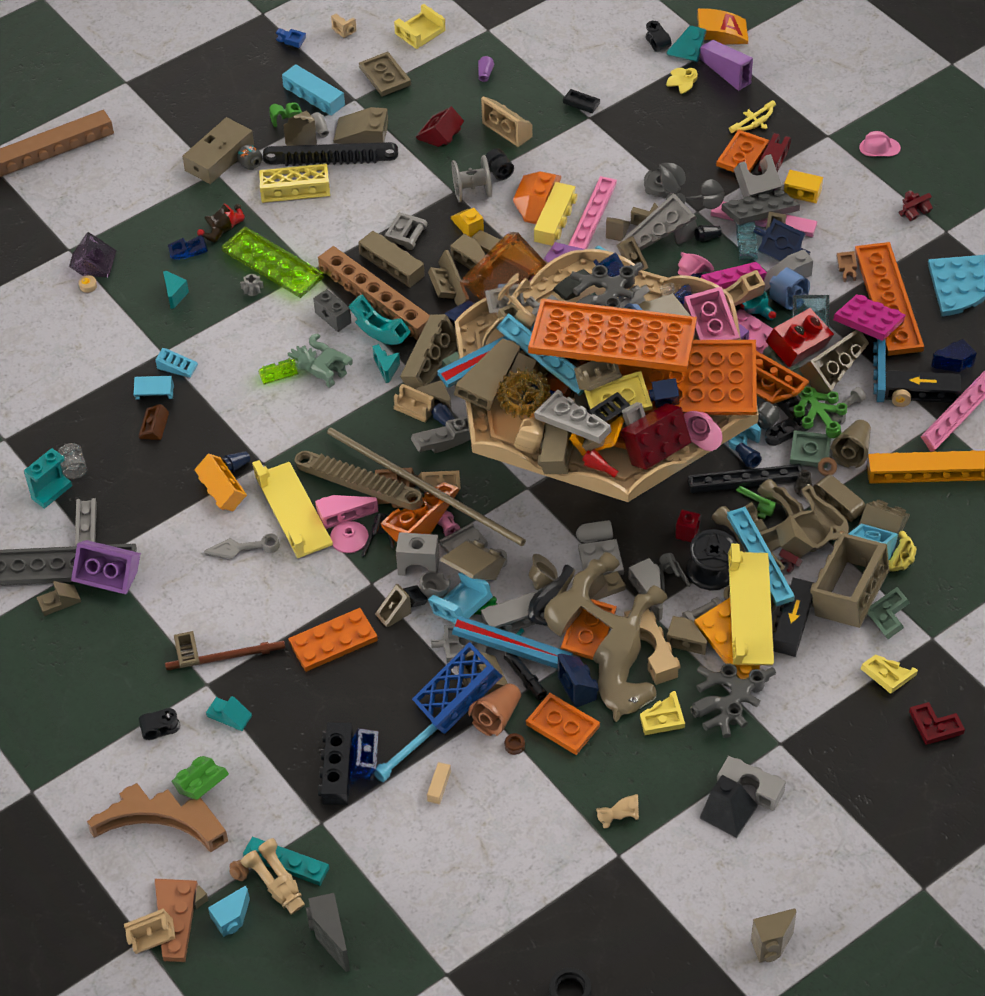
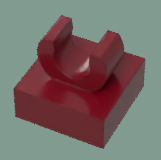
[779,549,803,573]

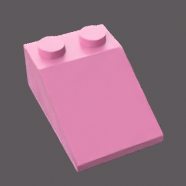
[683,287,740,340]

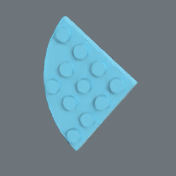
[928,255,985,316]

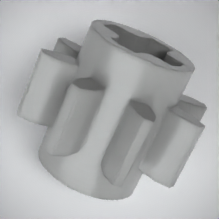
[240,274,263,296]

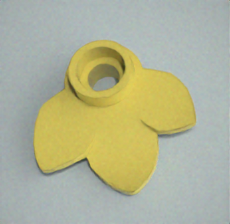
[666,68,698,94]

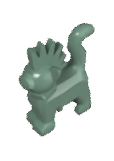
[288,334,353,388]

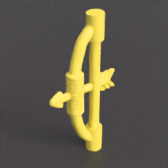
[729,100,776,133]

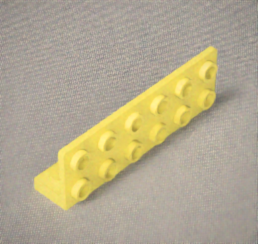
[253,460,333,559]
[728,544,774,665]

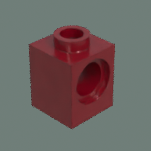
[676,510,701,542]

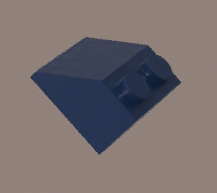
[558,653,599,708]

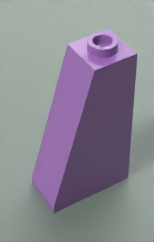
[700,40,753,91]

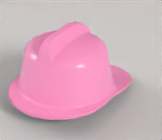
[859,131,901,157]
[678,252,714,276]
[684,411,723,451]

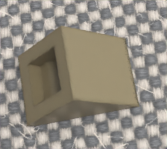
[195,885,208,909]

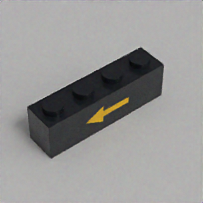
[884,371,961,403]
[772,577,814,657]

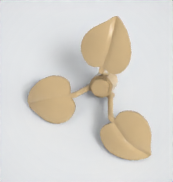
[482,273,536,347]

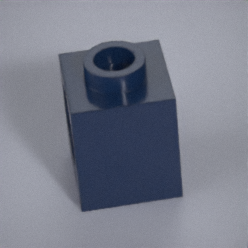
[649,378,679,408]

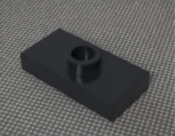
[563,89,600,114]

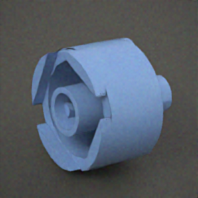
[769,267,810,310]

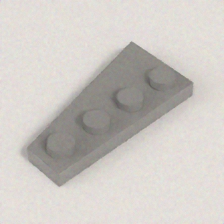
[621,193,697,251]
[534,390,612,443]

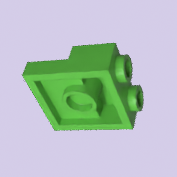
[171,756,229,800]

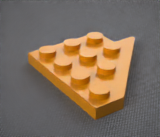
[694,598,760,679]

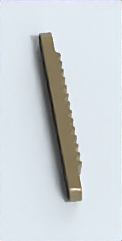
[295,451,423,510]

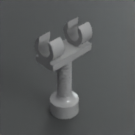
[825,387,866,425]

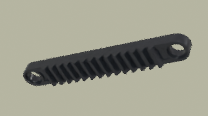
[262,142,398,166]

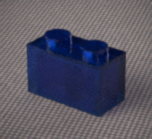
[350,728,378,780]

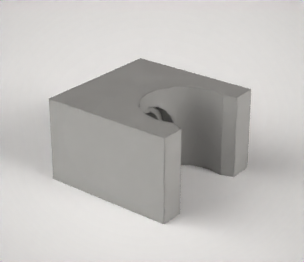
[734,154,782,198]
[396,532,440,576]

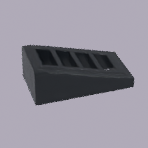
[588,392,630,424]

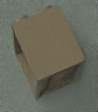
[810,533,889,628]

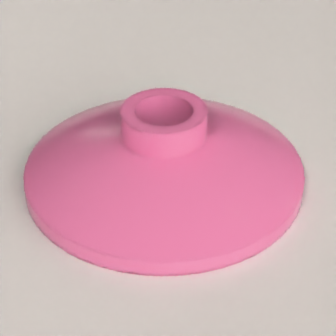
[330,521,369,553]

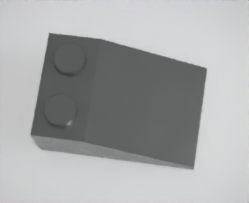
[306,893,350,972]

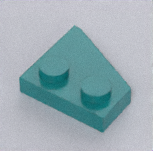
[667,25,706,62]

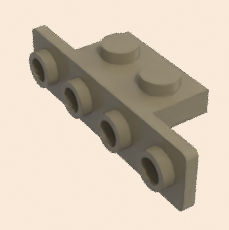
[428,250,469,306]

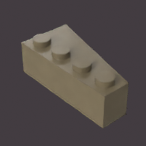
[400,314,458,389]
[799,330,869,394]

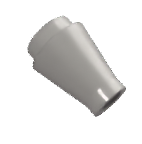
[311,112,329,138]

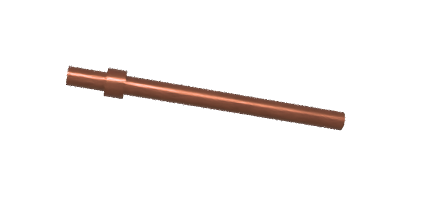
[165,641,285,670]

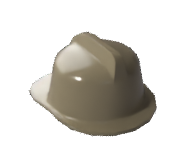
[528,554,558,590]

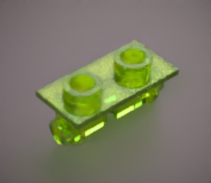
[258,358,298,385]

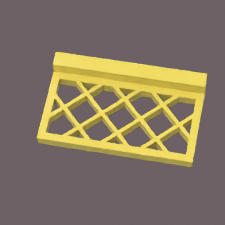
[259,164,330,203]

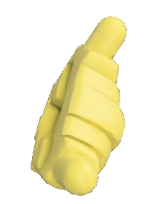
[889,531,917,571]

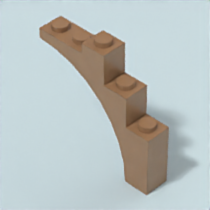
[87,783,228,852]

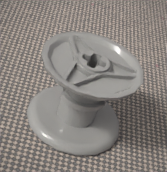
[451,155,492,202]

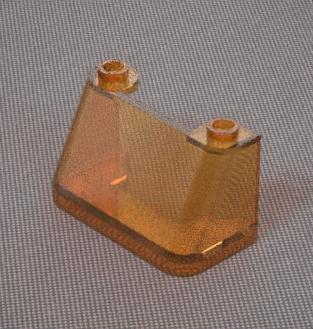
[461,232,547,300]

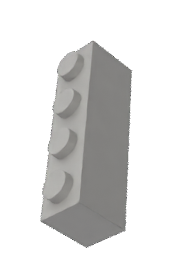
[481,591,544,633]

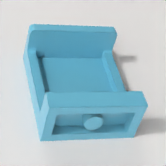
[428,572,493,623]

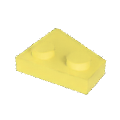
[861,654,918,693]
[640,691,685,735]

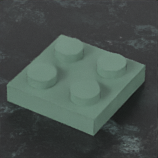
[790,430,831,469]

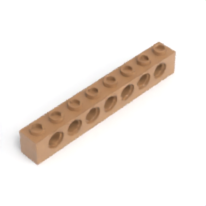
[318,246,430,341]

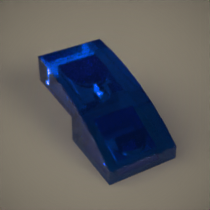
[168,235,208,259]

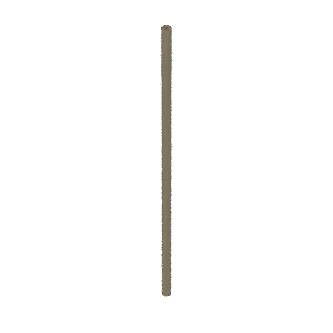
[327,428,526,546]

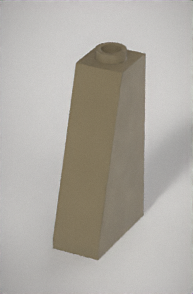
[454,338,521,411]

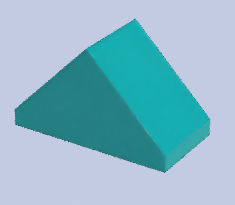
[163,271,189,309]

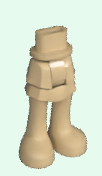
[240,838,305,915]

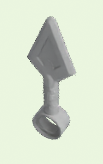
[204,533,280,559]

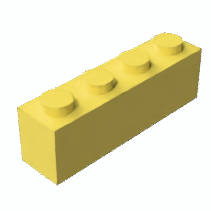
[534,182,578,246]

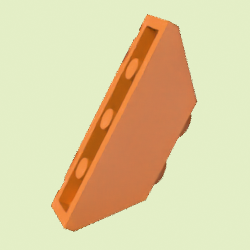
[513,171,561,224]
[756,351,809,404]

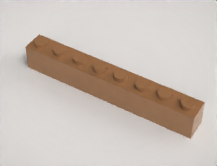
[0,109,114,177]

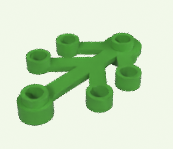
[793,387,847,438]

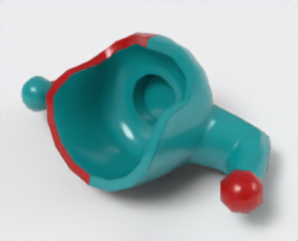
[739,291,776,320]

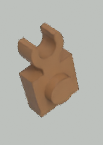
[836,251,857,282]

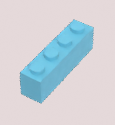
[282,64,345,116]

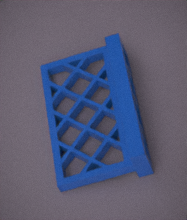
[412,642,503,734]

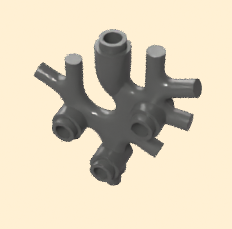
[570,262,644,308]
[690,663,776,738]

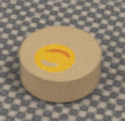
[79,275,97,293]
[892,389,911,407]

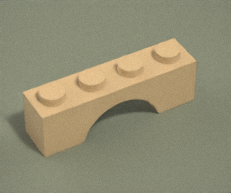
[724,270,765,306]
[624,609,680,685]

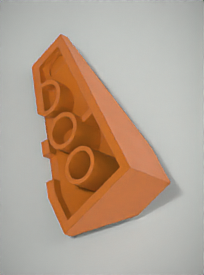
[380,482,459,542]

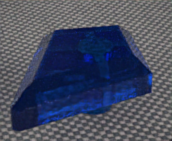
[674,284,693,306]

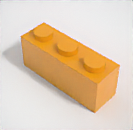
[195,453,247,511]

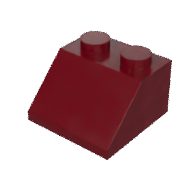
[415,106,464,147]

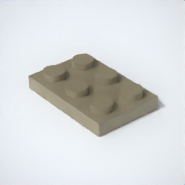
[359,51,411,96]

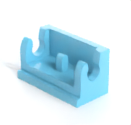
[133,376,174,400]

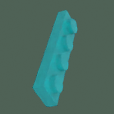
[243,836,329,886]

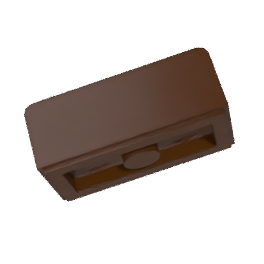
[139,404,169,440]

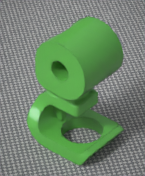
[270,103,302,127]

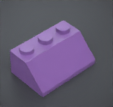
[71,540,141,594]

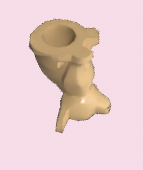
[596,794,639,828]

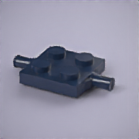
[753,219,811,262]

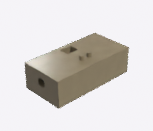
[182,117,254,184]

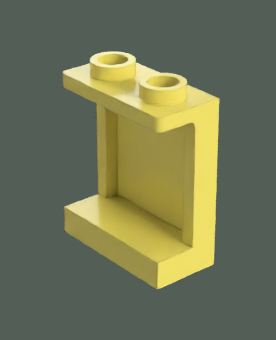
[394,4,446,49]

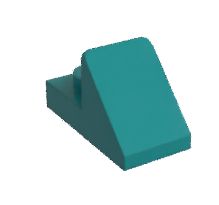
[372,344,400,383]
[206,696,252,731]

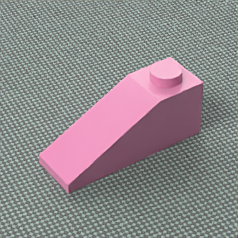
[315,495,378,529]

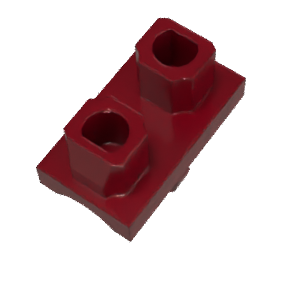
[898,191,933,222]

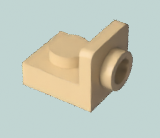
[331,14,356,38]

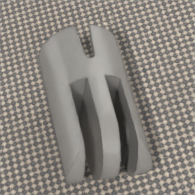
[576,520,613,543]

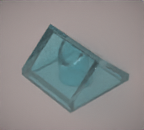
[791,295,829,328]

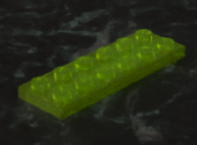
[221,227,324,298]

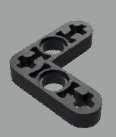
[765,396,810,446]

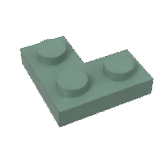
[867,587,910,639]

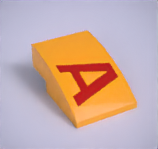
[697,9,748,45]

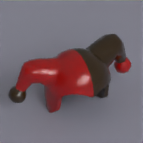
[197,204,245,243]

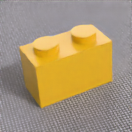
[783,170,823,203]

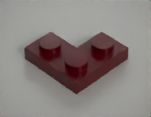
[909,702,965,745]

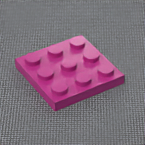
[833,294,906,341]

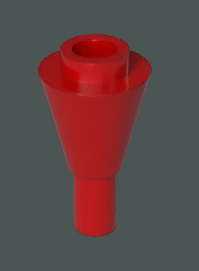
[582,449,619,478]

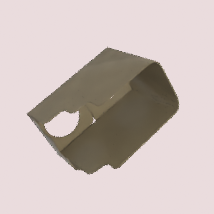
[283,111,317,146]

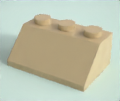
[481,97,532,147]

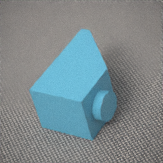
[208,886,250,937]

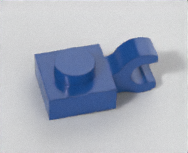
[276,28,306,48]

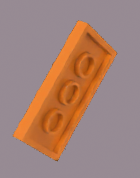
[288,608,378,672]

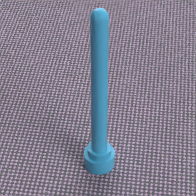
[373,723,438,782]

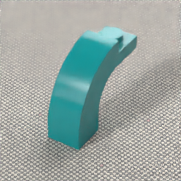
[348,294,411,345]

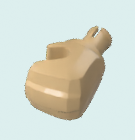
[514,412,544,453]

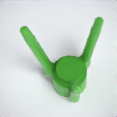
[736,486,776,519]

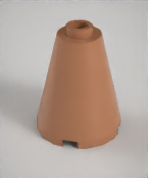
[468,683,521,736]

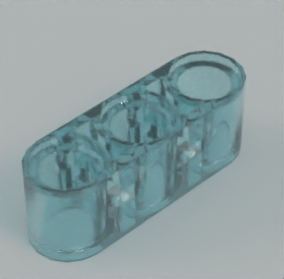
[736,221,758,260]

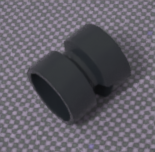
[485,148,514,181]

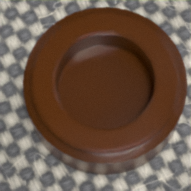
[504,733,525,755]

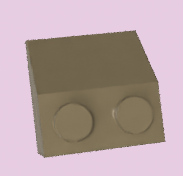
[751,908,797,963]

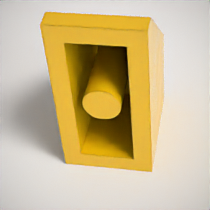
[451,208,484,237]

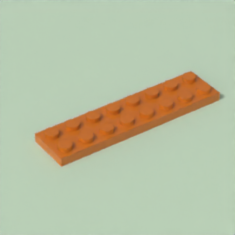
[854,242,924,356]

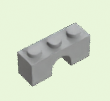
[717,756,786,811]

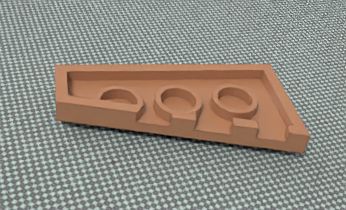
[155,879,198,962]

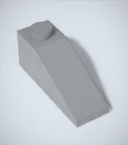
[764,250,813,293]
[629,558,663,621]

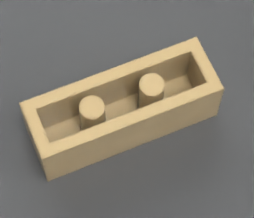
[427,762,451,804]

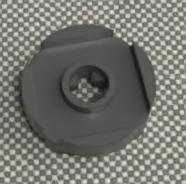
[644,168,671,198]

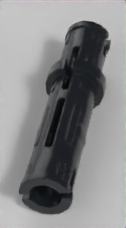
[504,652,547,700]

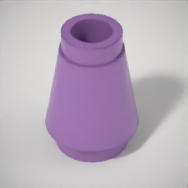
[478,56,494,82]

